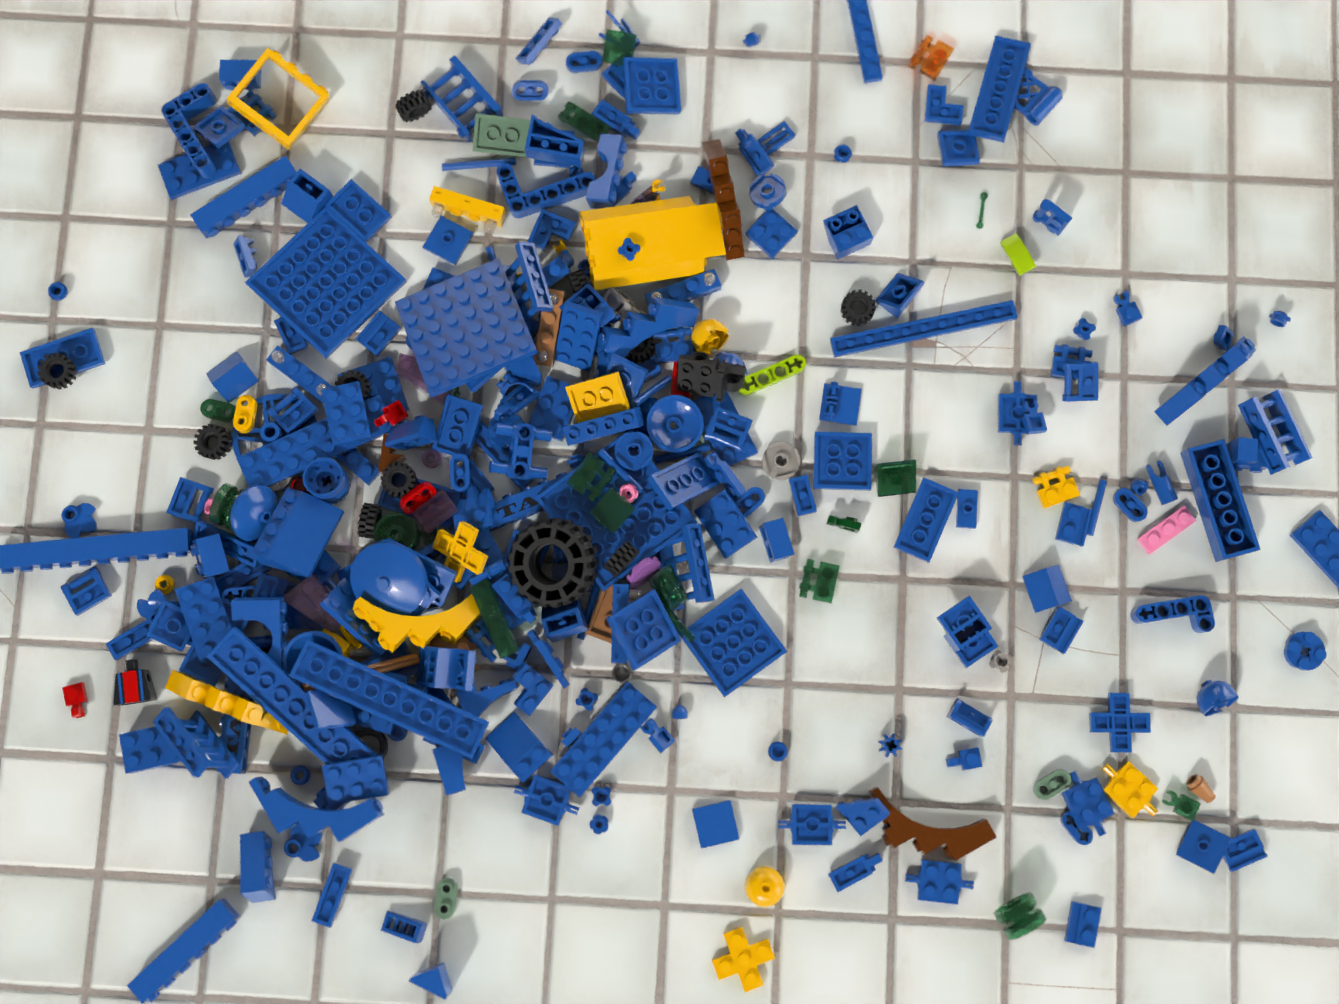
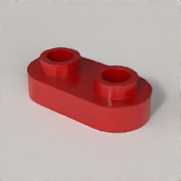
[400,482,436,514]

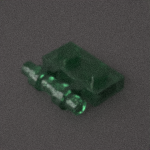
[566,452,616,502]
[799,559,839,604]

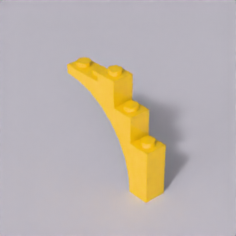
[353,594,486,653]
[165,670,288,735]

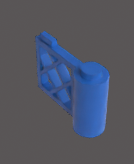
[1014,67,1063,126]

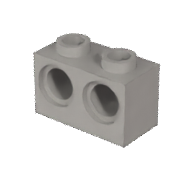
[602,287,645,324]

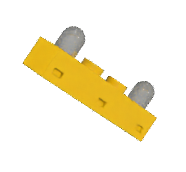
[429,186,507,234]

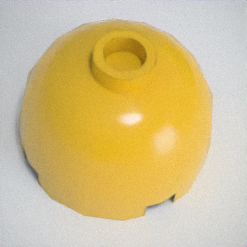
[691,319,729,356]
[745,866,785,907]

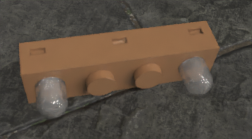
[534,288,566,367]

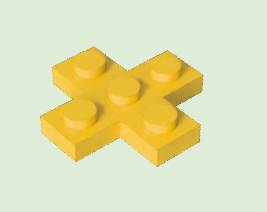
[432,521,488,583]
[712,926,775,992]

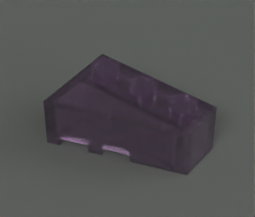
[283,574,342,633]

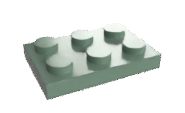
[473,113,531,158]

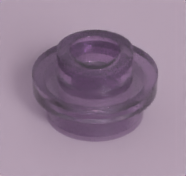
[422,449,441,468]

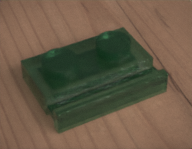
[648,565,689,613]

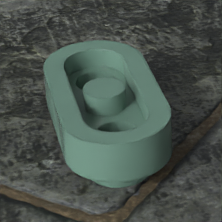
[1033,769,1071,800]
[435,878,458,919]

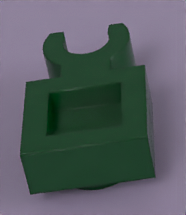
[826,515,862,533]

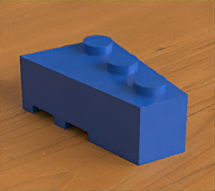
[525,114,585,167]
[240,831,276,903]

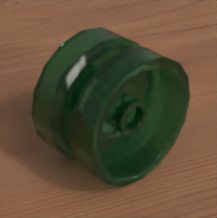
[209,483,244,530]
[374,513,421,551]
[993,892,1047,940]

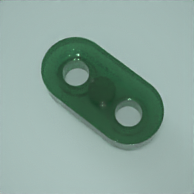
[200,399,236,423]

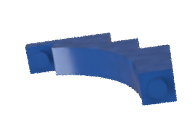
[249,776,385,843]

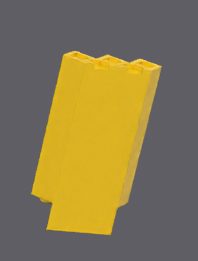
[580,196,726,290]

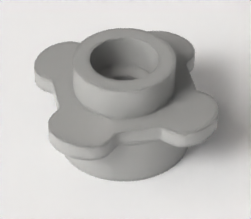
[989,650,1012,673]

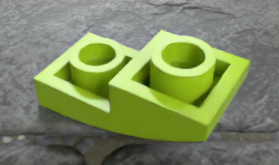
[1000,233,1036,276]

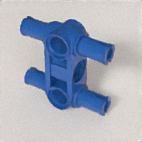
[489,422,553,480]

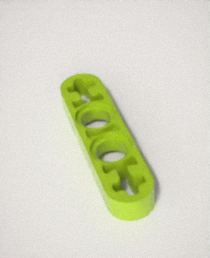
[738,355,806,396]

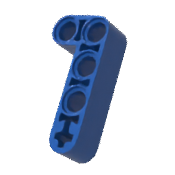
[1130,595,1215,633]

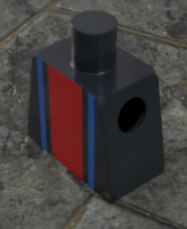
[113,659,157,706]

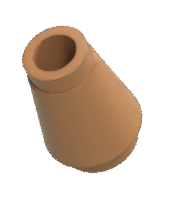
[1186,774,1216,803]

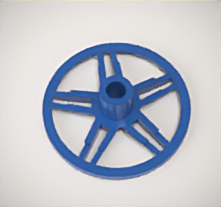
[232,394,318,476]

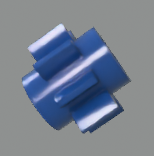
[878,733,902,757]

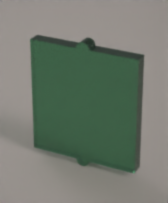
[602,29,637,67]
[590,487,636,534]

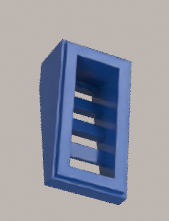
[381,911,427,943]

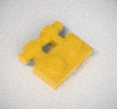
[1032,465,1080,509]

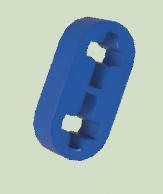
[1060,811,1093,845]

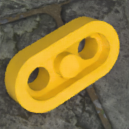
[233,395,257,433]

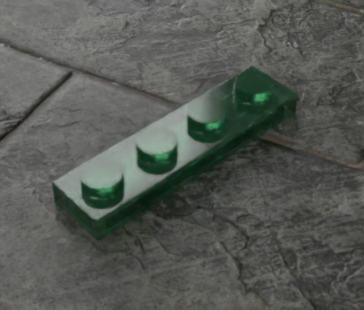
[469,579,520,659]

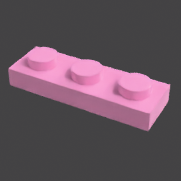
[1137,505,1196,554]

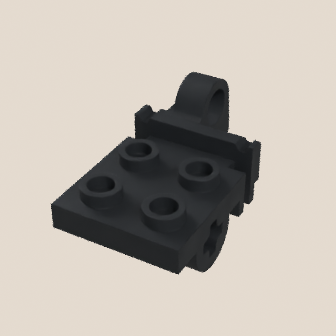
[677,352,746,402]

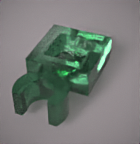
[1161,790,1201,821]

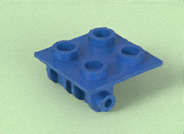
[819,382,862,426]

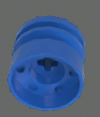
[303,457,351,504]

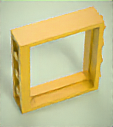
[227,48,329,150]

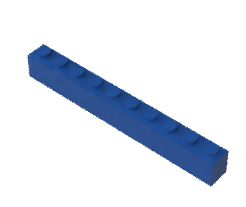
[0,528,194,574]

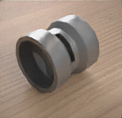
[612,663,632,684]

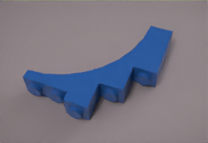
[593,297,700,378]
[1154,336,1256,426]
[432,678,517,796]

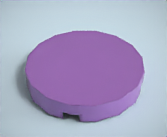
[626,556,661,588]

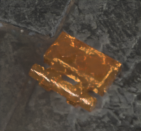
[908,35,954,81]

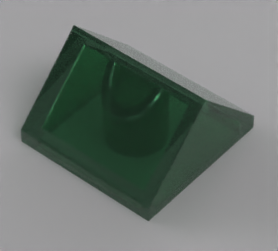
[874,459,916,497]

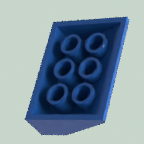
[251,488,344,578]

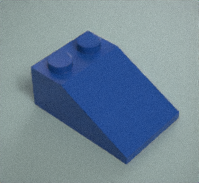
[485,712,554,783]

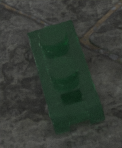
[558,101,610,143]

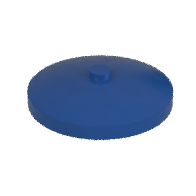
[350,541,428,616]

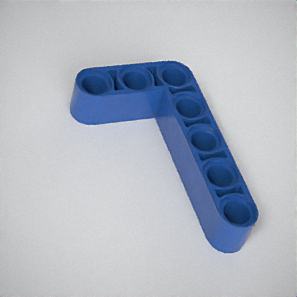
[161,83,216,178]
[496,163,596,219]

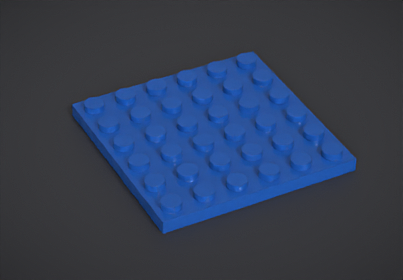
[245,206,407,359]
[395,258,538,398]
[535,430,698,592]

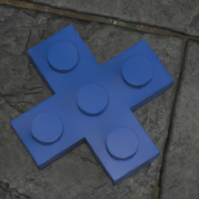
[1089,693,1151,753]

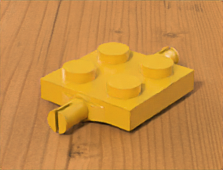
[1102,761,1158,818]

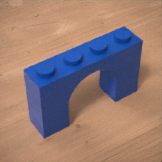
[231,597,288,670]

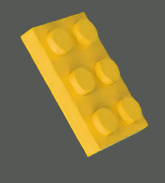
[565,372,630,423]

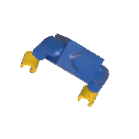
[516,240,574,288]

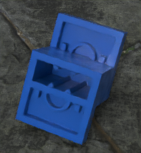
[936,595,999,668]
[416,645,477,691]

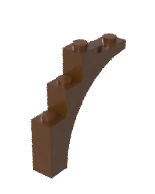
[701,139,745,260]
[868,787,997,861]

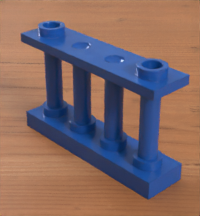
[421,55,503,142]
[502,241,554,332]
[1238,389,1313,475]
[658,524,715,611]
[153,707,239,779]

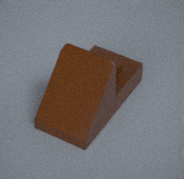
[378,434,407,475]

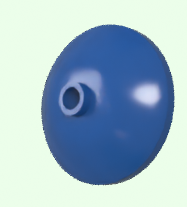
[646,395,704,453]
[231,485,279,542]
[282,631,343,686]

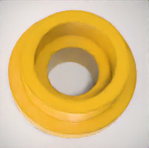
[155,575,175,594]

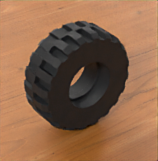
[508,518,599,608]

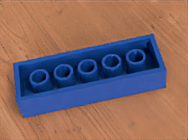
[1180,439,1261,562]

